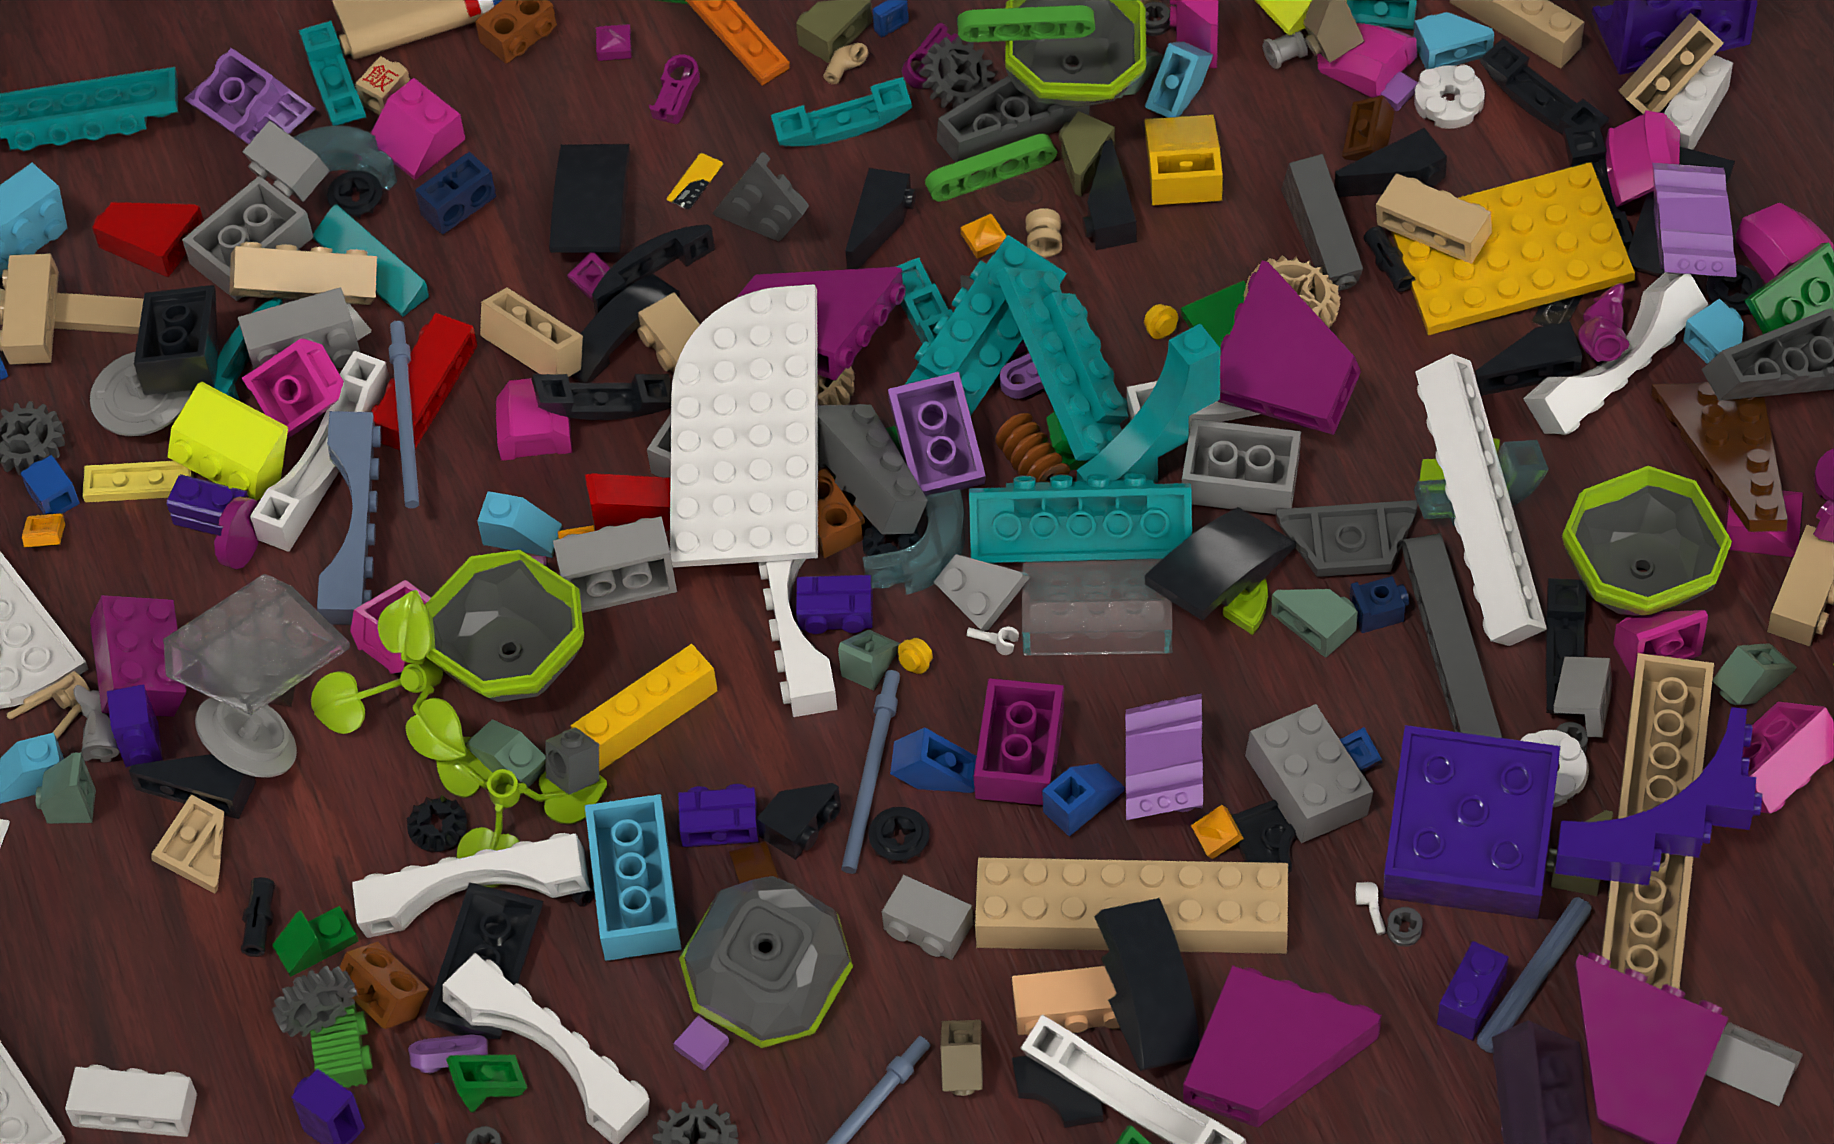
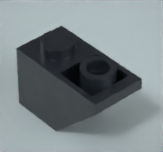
[756,783,841,860]

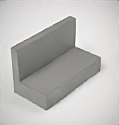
[1554,657,1613,737]
[1705,1022,1803,1106]

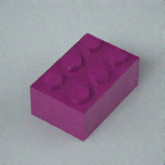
[90,595,186,717]
[974,678,1064,805]

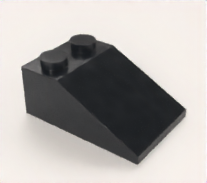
[134,285,218,395]

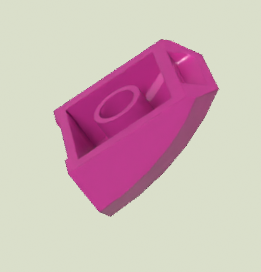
[1318,23,1417,98]
[1605,110,1680,207]
[1735,203,1834,284]
[242,338,344,438]
[496,378,573,461]
[350,580,431,674]

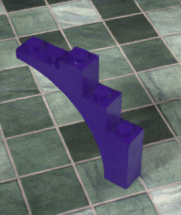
[1555,707,1762,886]

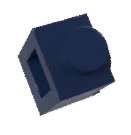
[1350,576,1409,633]

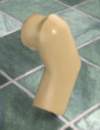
[823,43,869,84]

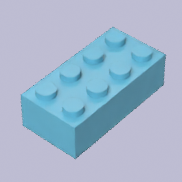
[0,163,68,278]
[585,794,682,961]

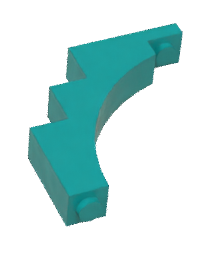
[1077,324,1221,484]

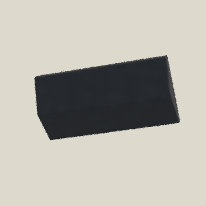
[425,882,543,1039]

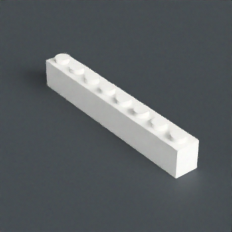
[1415,354,1547,646]

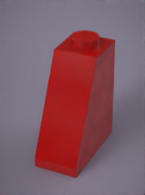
[92,202,204,277]
[585,473,671,531]

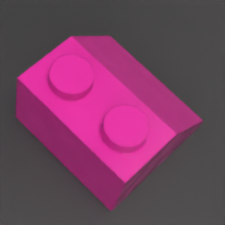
[1170,0,1218,68]
[368,78,466,180]

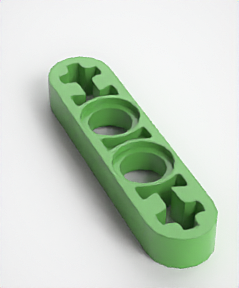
[957,5,1095,42]
[925,134,1057,201]

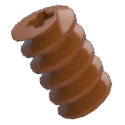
[995,413,1070,482]

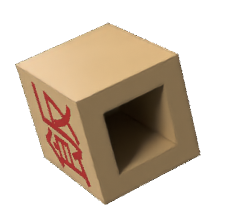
[355,56,410,115]

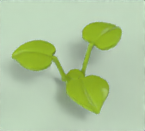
[311,590,468,761]
[436,737,607,888]

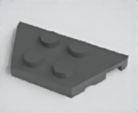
[712,151,809,242]
[1276,500,1418,577]

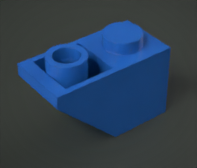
[1042,763,1125,837]

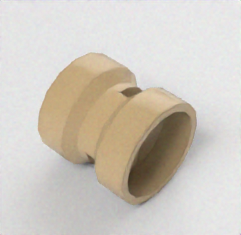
[1025,209,1062,258]

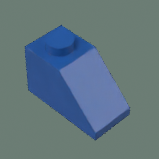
[890,727,977,793]

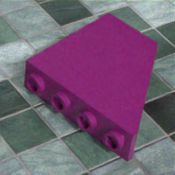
[1217,260,1361,435]
[735,267,906,381]
[1575,952,1729,1144]
[1183,965,1381,1128]

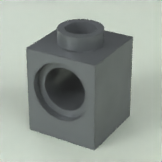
[545,727,599,795]

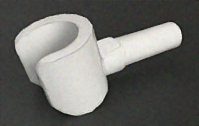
[967,626,1019,655]
[1355,882,1386,935]

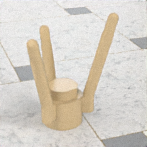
[7,671,90,740]

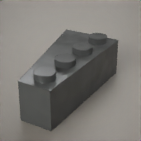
[936,75,1090,163]
[1701,308,1834,401]
[818,404,928,534]

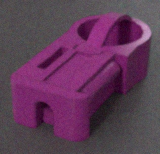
[902,23,958,89]
[649,54,700,124]

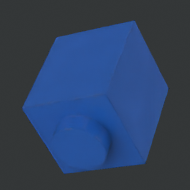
[20,455,80,515]

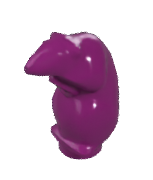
[1578,283,1629,362]

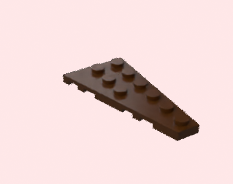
[1651,382,1788,532]

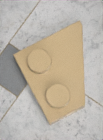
[151,794,224,894]

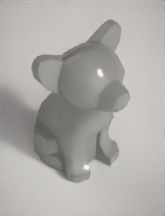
[73,685,119,762]

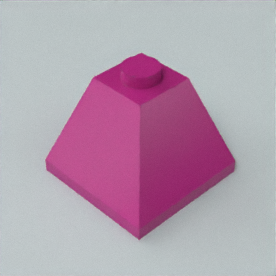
[1725,490,1803,557]
[1613,610,1708,679]

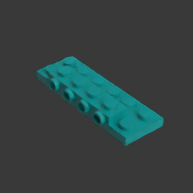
[0,67,178,151]
[905,235,1067,417]
[996,267,1129,461]
[969,473,1192,563]

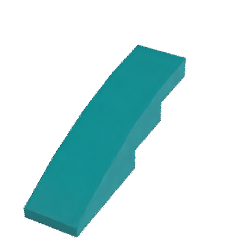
[896,257,953,344]

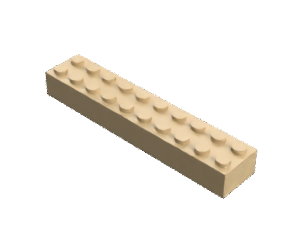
[1601,653,1714,989]

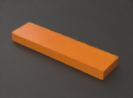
[685,0,790,86]

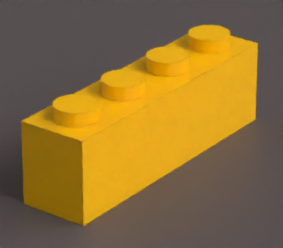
[570,644,718,772]

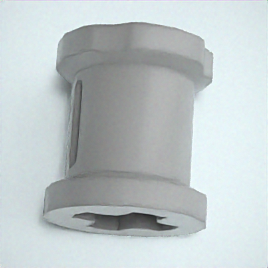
[1263,31,1308,69]

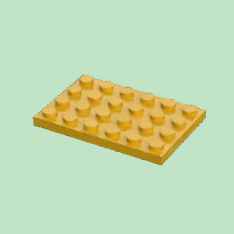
[1390,162,1635,335]

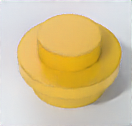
[1144,304,1178,339]
[898,638,933,674]

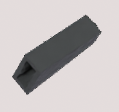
[1281,154,1363,291]

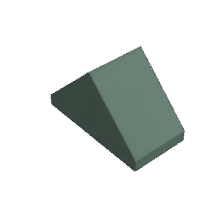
[838,630,901,690]

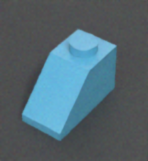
[1414,12,1494,69]
[1145,42,1213,118]
[1683,299,1744,364]
[477,491,563,558]
[0,732,64,804]

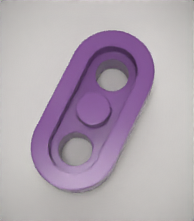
[1000,353,1044,398]
[408,1035,488,1073]

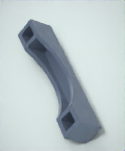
[317,411,381,625]

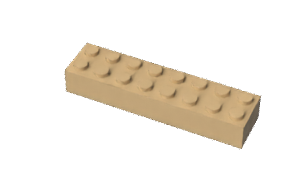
[975,858,1288,954]

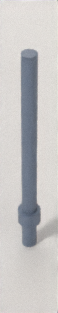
[389,321,419,508]
[841,670,900,874]
[826,1036,930,1144]

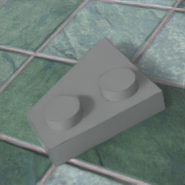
[934,554,1030,631]

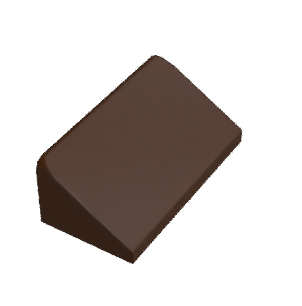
[1342,95,1394,161]

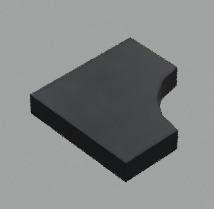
[1231,800,1297,873]
[1012,1055,1103,1128]

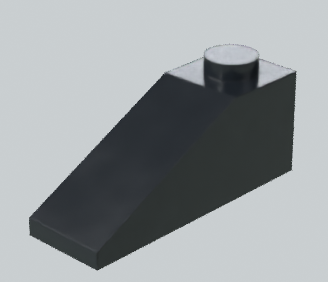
[1334,128,1447,197]
[1082,140,1137,250]
[845,168,916,269]
[1475,321,1582,396]
[129,754,256,819]

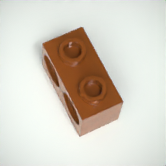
[475,0,557,64]
[818,468,865,558]
[340,942,429,1029]

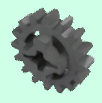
[920,36,995,109]
[0,401,65,475]
[272,966,357,1037]
[652,1100,739,1144]

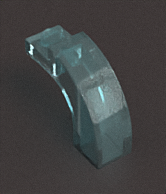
[293,126,397,190]
[1413,440,1549,526]
[862,489,965,595]

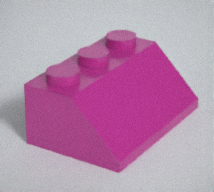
[1703,702,1834,814]

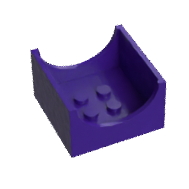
[1592,0,1758,75]
[1383,725,1561,919]

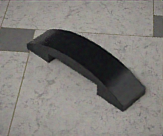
[1480,38,1609,135]
[1563,122,1633,246]
[592,224,715,315]
[571,274,680,383]
[531,374,672,420]
[1545,578,1586,715]

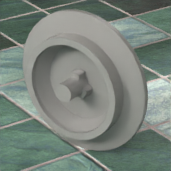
[90,352,192,436]
[195,695,297,777]

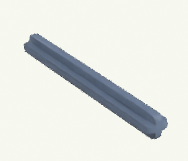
[1477,897,1591,1053]

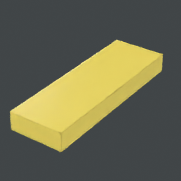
[82,461,194,502]

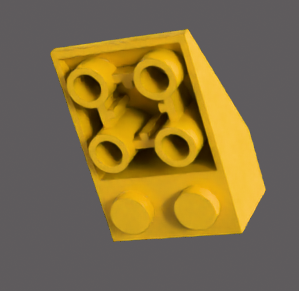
[1144,115,1223,205]

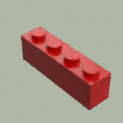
[371,312,478,450]

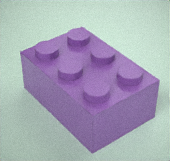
[888,372,986,498]

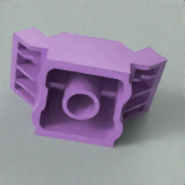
[184,48,316,144]
[1652,163,1736,277]
[1126,694,1203,820]

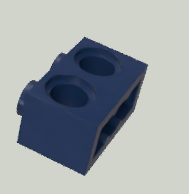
[415,151,496,235]

